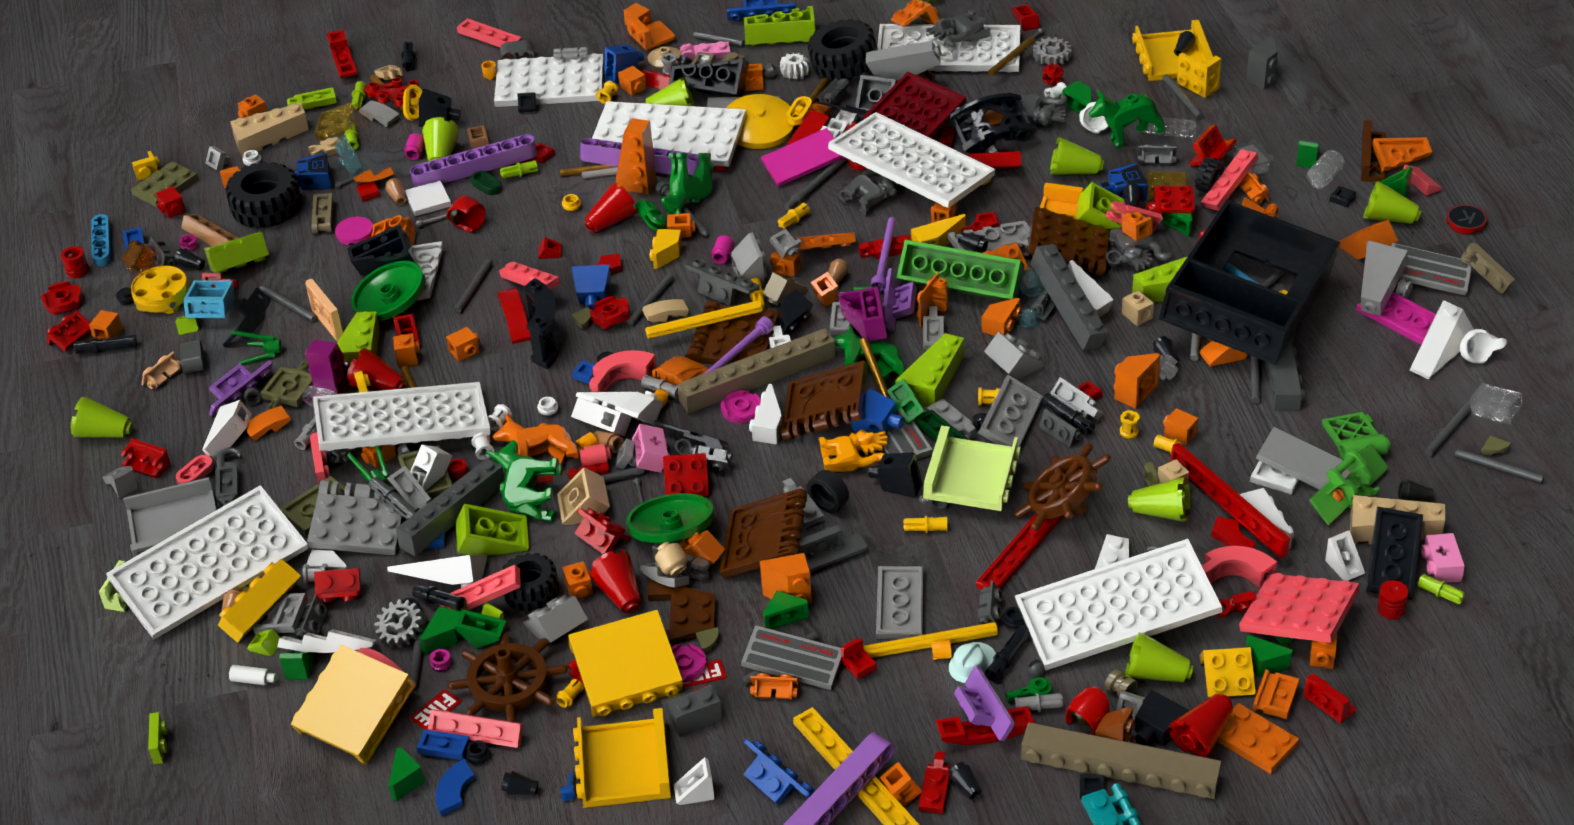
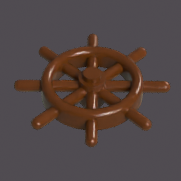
[1014,443,1111,531]
[447,632,568,722]

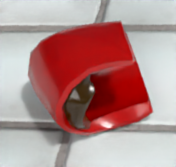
[446,195,486,233]
[1065,686,1110,736]

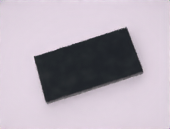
[1366,506,1423,600]

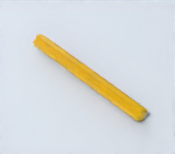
[645,300,763,339]
[863,622,998,658]

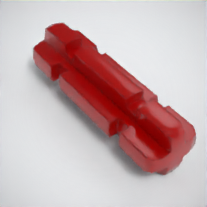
[567,462,610,481]

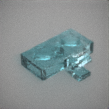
[335,135,363,175]

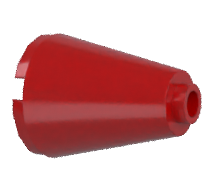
[584,183,638,233]
[346,348,406,391]
[588,550,642,614]
[1169,694,1233,758]

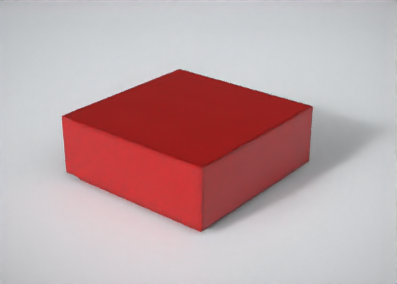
[356,181,380,202]
[1077,380,1103,401]

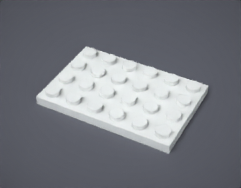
[494,53,604,107]

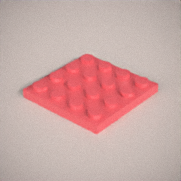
[1239,573,1360,643]

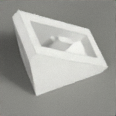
[1325,530,1365,581]
[673,757,714,805]

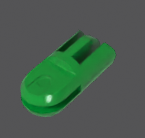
[636,200,666,231]

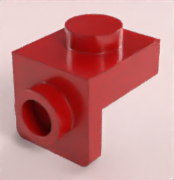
[841,638,877,680]

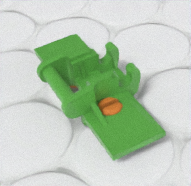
[1309,443,1388,525]

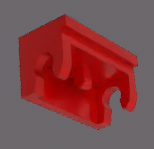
[121,438,171,479]

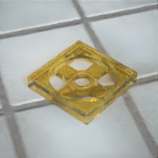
[314,103,354,140]
[1147,171,1186,200]

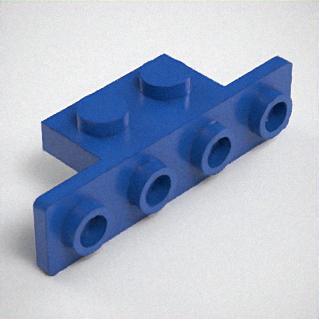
[727,0,796,21]
[743,738,815,805]

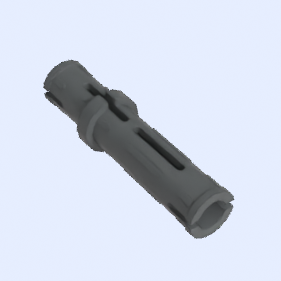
[369,476,417,520]

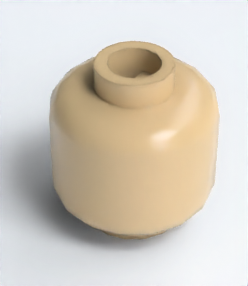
[655,542,688,577]

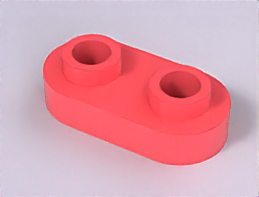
[176,455,214,485]

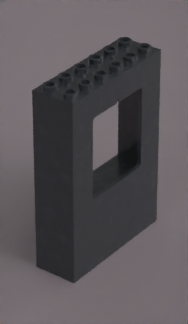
[1159,200,1340,365]

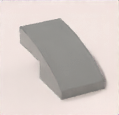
[359,100,399,127]
[640,563,689,587]

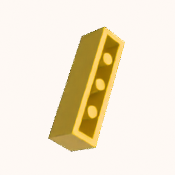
[218,559,301,643]

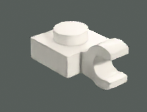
[769,326,791,348]

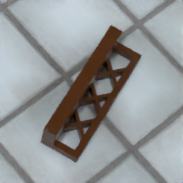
[1361,120,1386,182]

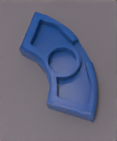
[436,759,475,816]

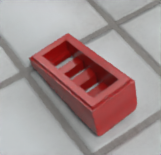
[1011,4,1040,31]
[393,314,421,348]

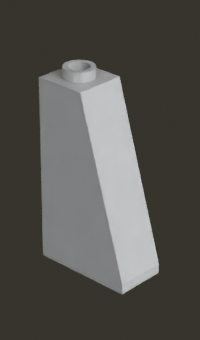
[866,41,942,81]
[1361,241,1408,316]

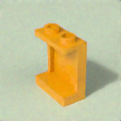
[1040,183,1083,219]

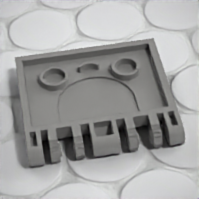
[307,480,403,555]

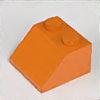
[1339,219,1398,260]
[1113,353,1161,409]
[760,553,812,604]

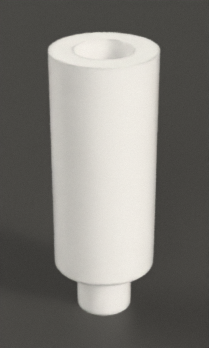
[229,665,277,686]

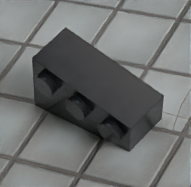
[347,224,417,275]

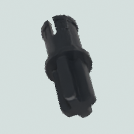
[401,41,415,71]

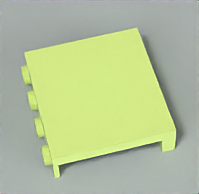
[923,426,1021,511]

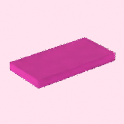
[761,128,845,187]
[1356,292,1436,345]

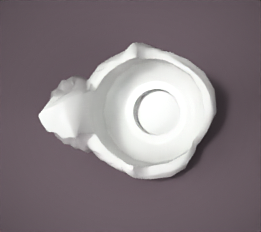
[1079,102,1109,134]
[1459,329,1507,364]

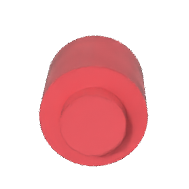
[579,443,611,467]

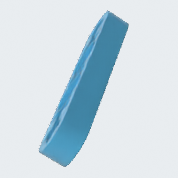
[91,214,111,267]

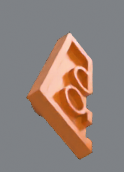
[1371,137,1432,172]
[796,232,856,250]

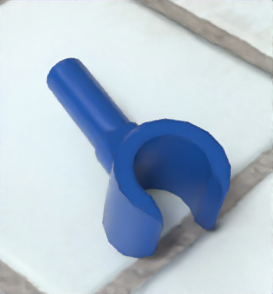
[560,771,576,801]

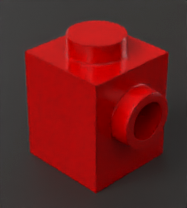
[156,186,186,219]

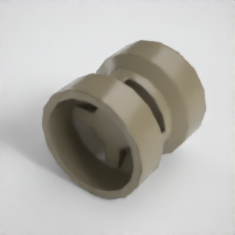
[1104,669,1138,697]

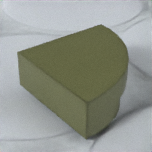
[571,307,591,330]
[1481,435,1511,456]
[1143,462,1159,486]
[696,627,719,653]

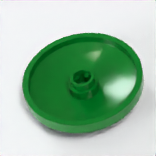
[351,261,426,321]
[626,493,714,543]

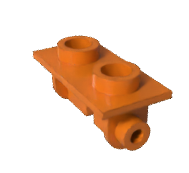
[1239,172,1270,204]
[750,673,799,700]

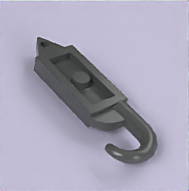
[216,448,242,506]

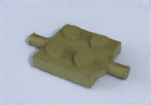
[261,361,313,410]

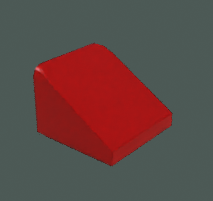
[538,237,562,259]

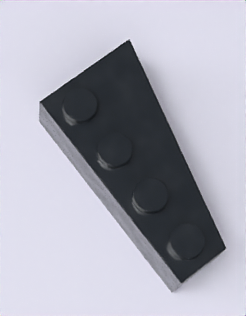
[669,59,749,97]

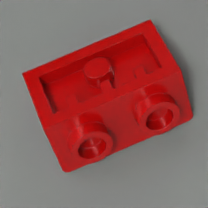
[46,310,91,352]
[313,568,362,603]
[1304,673,1356,724]

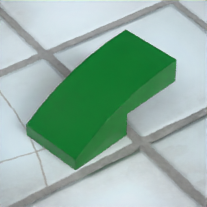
[887,379,925,424]

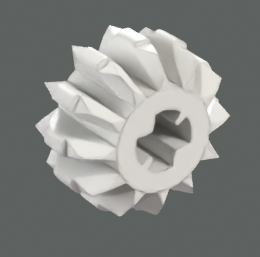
[780,53,810,80]

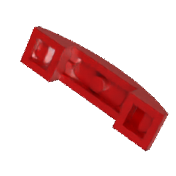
[326,30,358,78]
[497,288,531,344]
[936,706,1035,745]

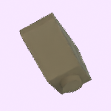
[762,272,808,306]

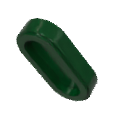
[471,171,502,195]

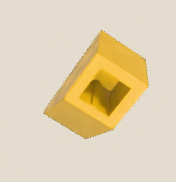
[650,229,682,269]

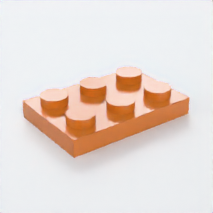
[1217,703,1299,774]

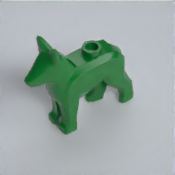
[1089,89,1166,148]
[661,153,714,220]
[832,325,905,382]
[486,440,563,522]

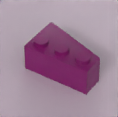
[838,286,887,341]
[305,339,350,396]

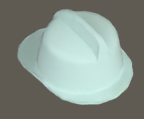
[949,642,996,683]

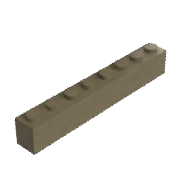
[678,328,835,414]
[1021,722,1221,799]

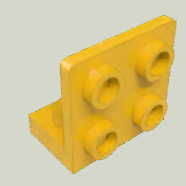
[1177,53,1222,98]
[1199,647,1256,698]

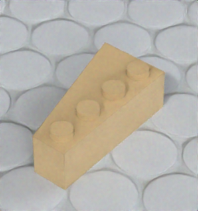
[230,103,309,158]
[1350,495,1445,545]

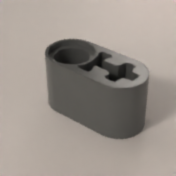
[500,40,534,60]
[180,340,205,374]

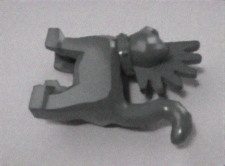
[926,9,991,48]
[1008,94,1068,126]
[839,169,900,216]
[1109,228,1174,271]

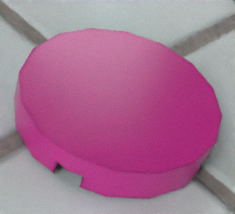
[335,216,373,245]
[721,390,761,423]
[671,644,707,683]

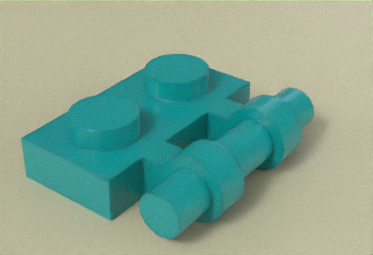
[1081,783,1141,825]

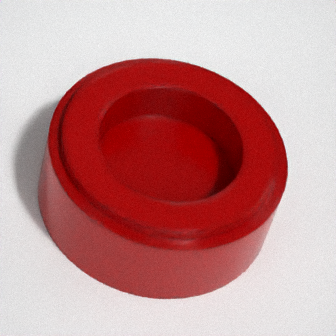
[447,458,468,479]

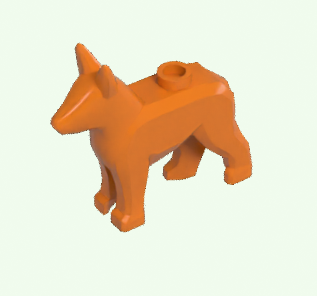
[493,413,579,465]

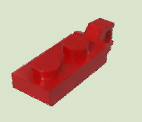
[859,234,912,259]
[918,751,950,814]

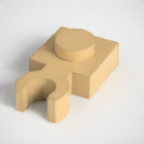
[374,65,403,80]
[308,137,343,157]

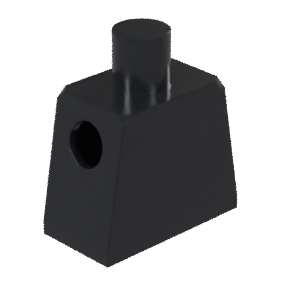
[419,89,461,127]
[868,452,922,498]
[1134,690,1189,746]

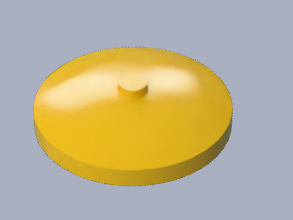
[726,94,795,149]

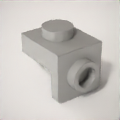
[769,229,802,259]

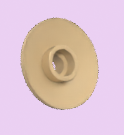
[648,47,681,69]

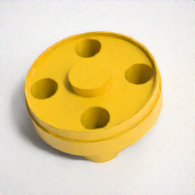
[131,266,190,314]

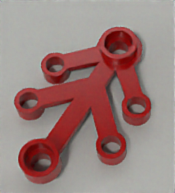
[365,77,419,107]

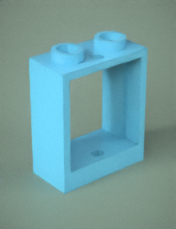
[183,280,235,318]

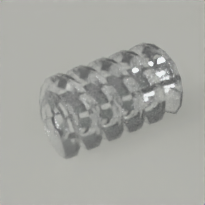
[1307,150,1346,189]

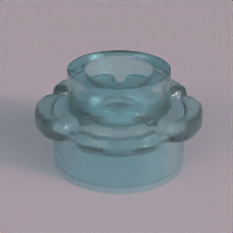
[1018,309,1037,328]

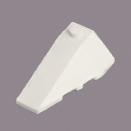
[1409,300,1474,379]
[576,391,663,425]
[388,554,487,588]

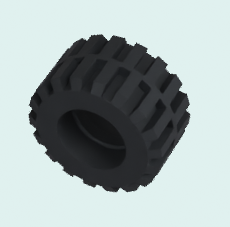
[503,553,559,612]

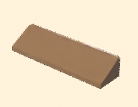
[181,214,238,246]

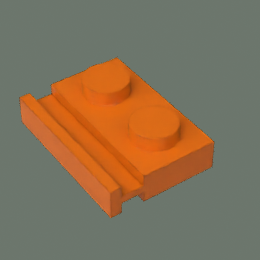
[1253,670,1299,719]

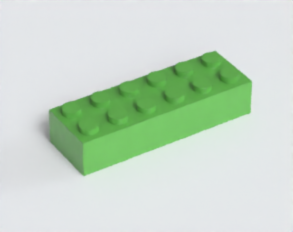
[896,240,1024,301]

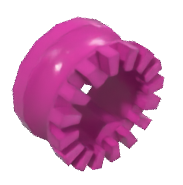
[179,234,198,251]
[429,649,452,672]

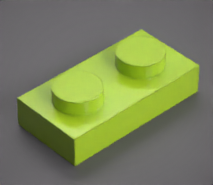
[148,712,168,765]

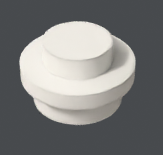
[242,150,261,166]
[537,397,558,416]

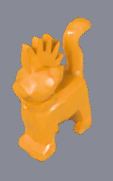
[819,429,888,472]

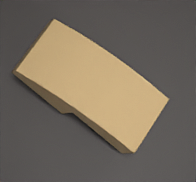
[642,299,689,323]

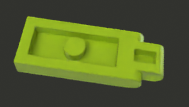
[287,87,337,110]

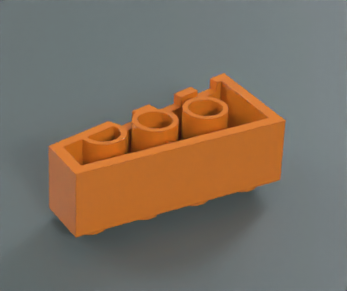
[615,118,657,195]

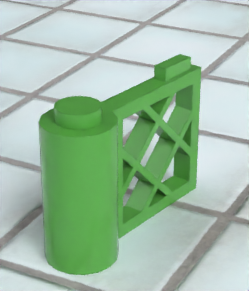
[1322,412,1390,460]

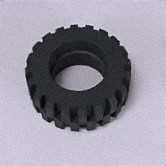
[807,19,878,81]
[225,162,302,228]

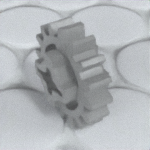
[1033,37,1072,65]
[374,599,425,648]

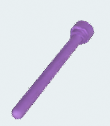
[870,217,896,293]
[704,316,774,374]

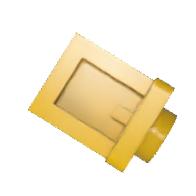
[132,151,160,181]

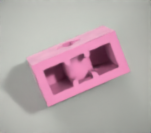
[632,424,670,473]
[1421,533,1465,583]

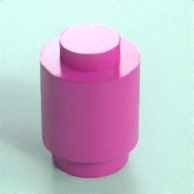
[404,133,425,160]
[711,235,735,264]

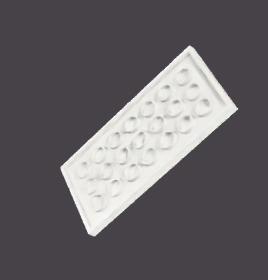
[877,24,1020,73]
[592,101,747,167]
[828,112,995,208]
[313,382,490,451]
[106,485,309,640]
[1015,539,1222,671]

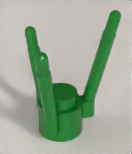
[232,331,281,365]
[347,445,390,485]

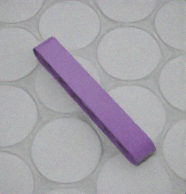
[410,134,537,187]
[580,138,700,175]
[783,732,895,825]

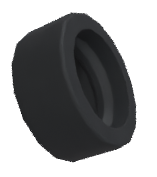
[807,470,849,513]

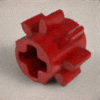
[1042,63,1064,87]

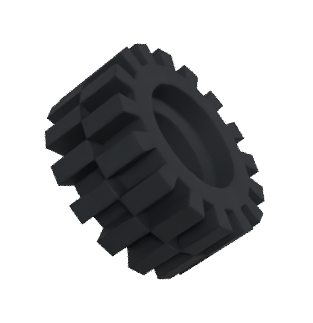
[1195,157,1224,193]

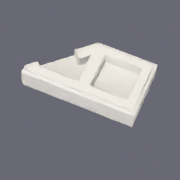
[307,550,347,570]

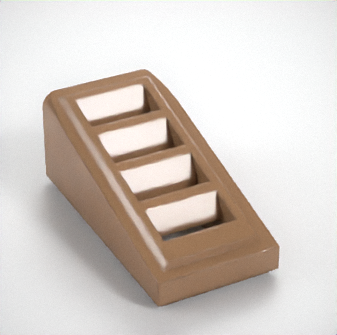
[467,125,489,149]

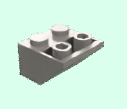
[731,232,767,287]
[984,332,1046,379]
[523,595,588,643]

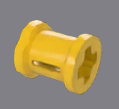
[596,81,619,104]
[978,387,1000,406]
[1120,410,1140,439]

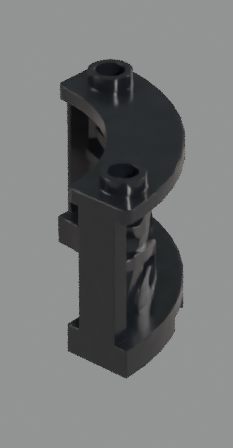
[949,92,1038,154]
[522,278,561,369]

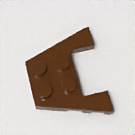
[648,580,716,646]

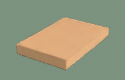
[305,278,343,342]

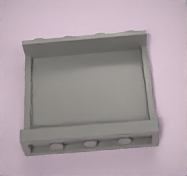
[123,477,217,558]

